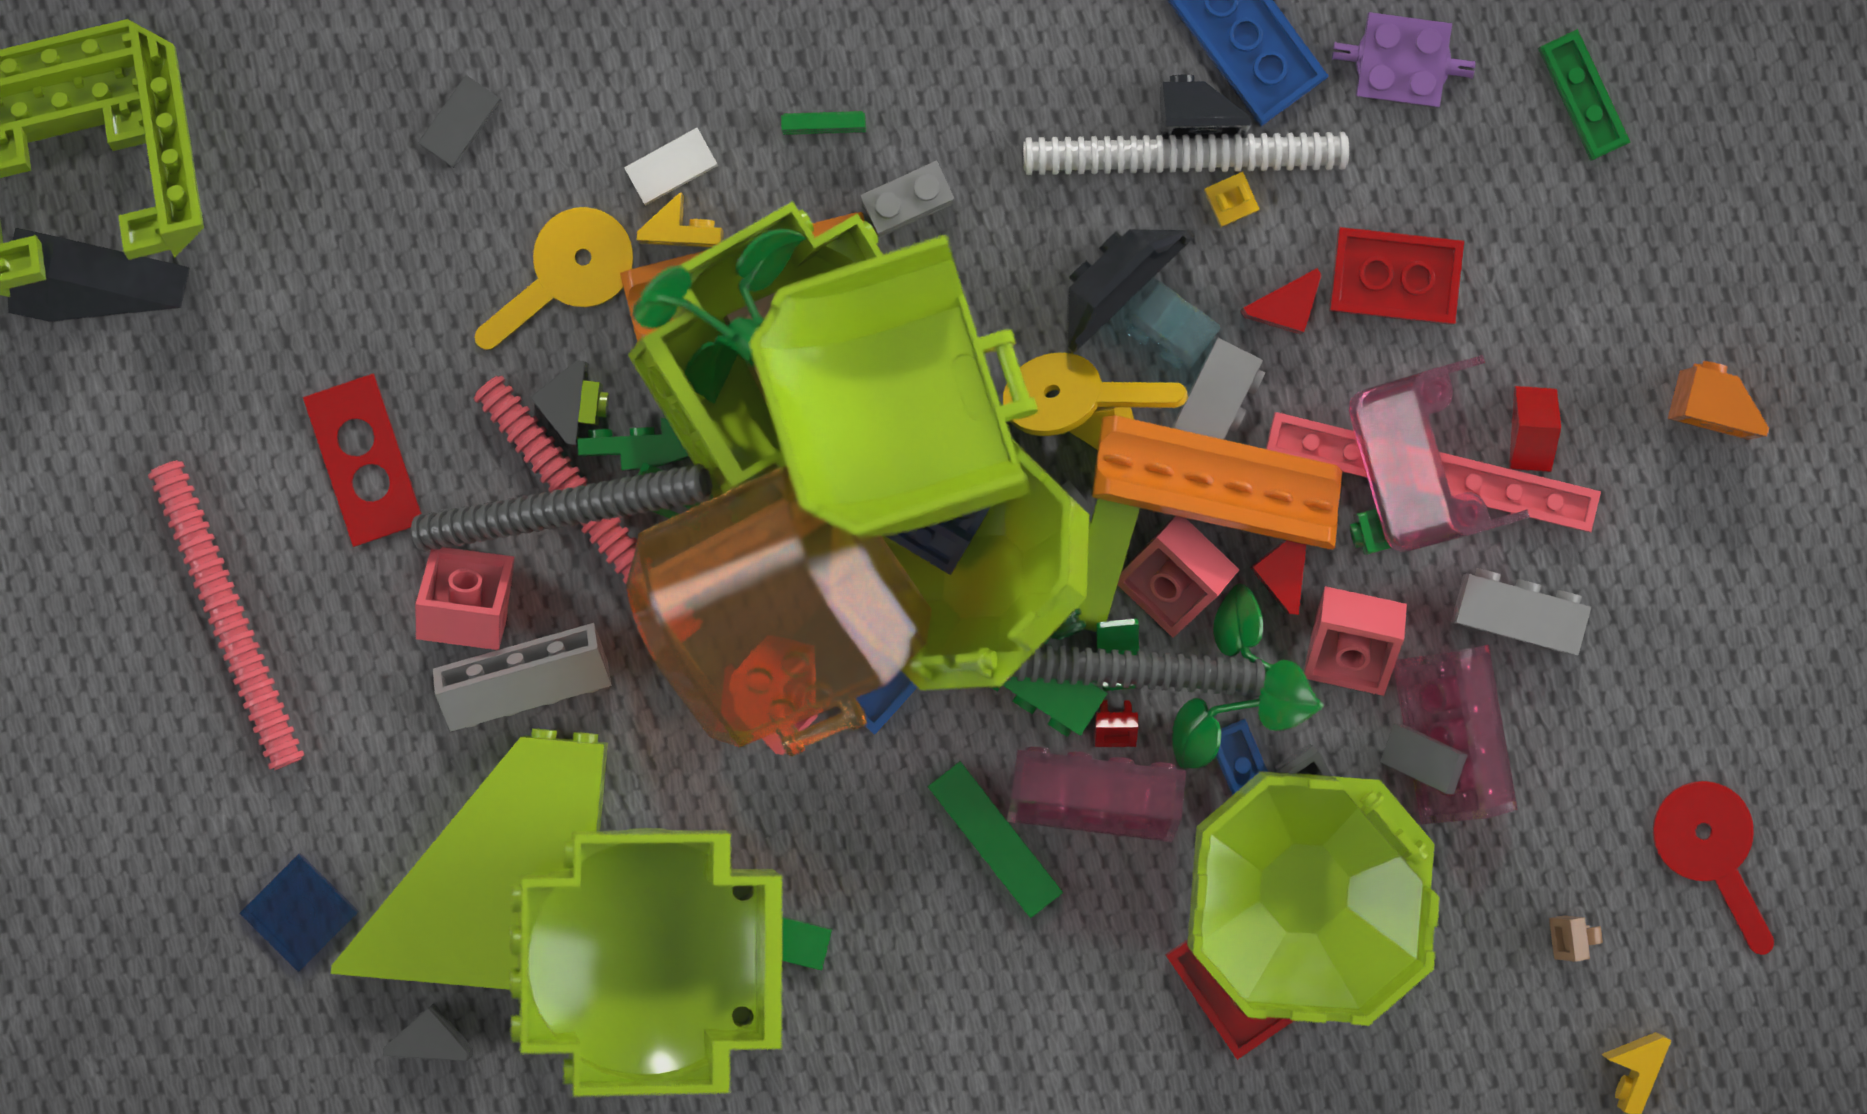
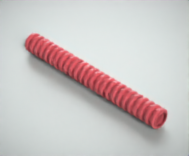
[473,376,704,645]
[148,460,305,770]

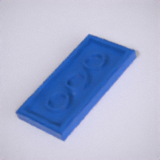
[1167,0,1329,127]

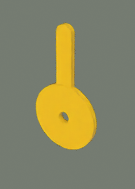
[475,207,633,350]
[1003,352,1188,436]

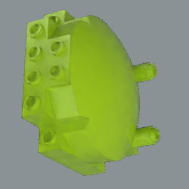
[628,201,883,505]
[510,828,782,1096]

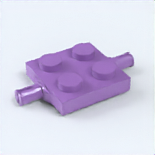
[1332,12,1475,107]

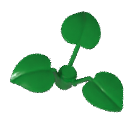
[632,229,806,403]
[1172,583,1323,770]

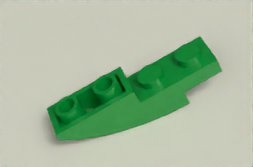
[578,417,690,471]

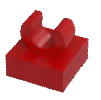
[1095,700,1138,747]

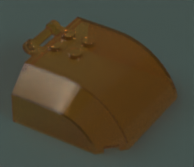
[626,466,931,757]

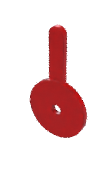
[1653,781,1774,955]

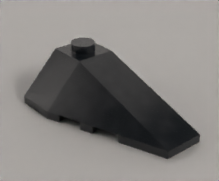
[8,227,190,322]

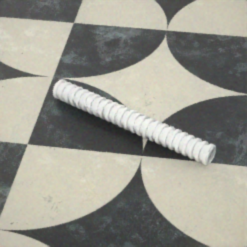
[1023,132,1349,175]

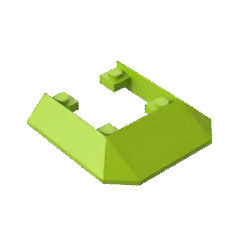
[0,19,204,297]

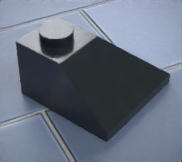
[1160,74,1251,137]

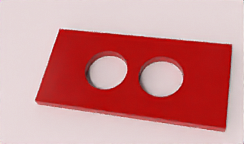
[302,373,422,547]

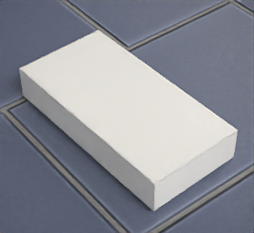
[624,128,718,206]

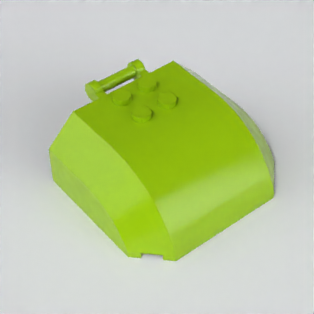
[749,235,1038,537]

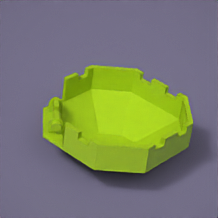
[827,438,1089,691]
[1187,771,1440,1026]

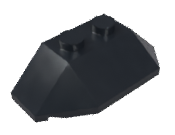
[1067,229,1195,354]

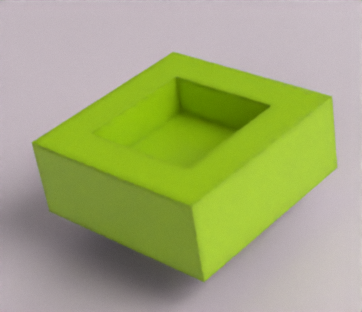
[578,380,609,426]

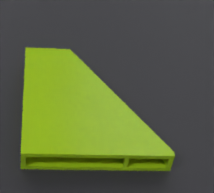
[331,728,608,990]

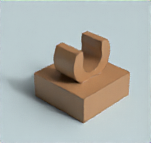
[1549,916,1603,962]

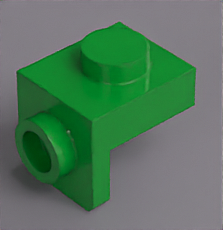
[1349,501,1414,555]

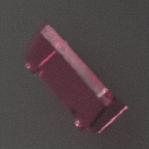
[1349,355,1530,552]

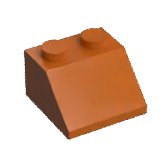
[1668,361,1769,440]

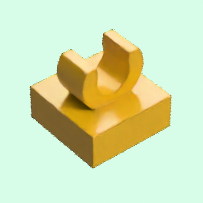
[1204,171,1260,228]

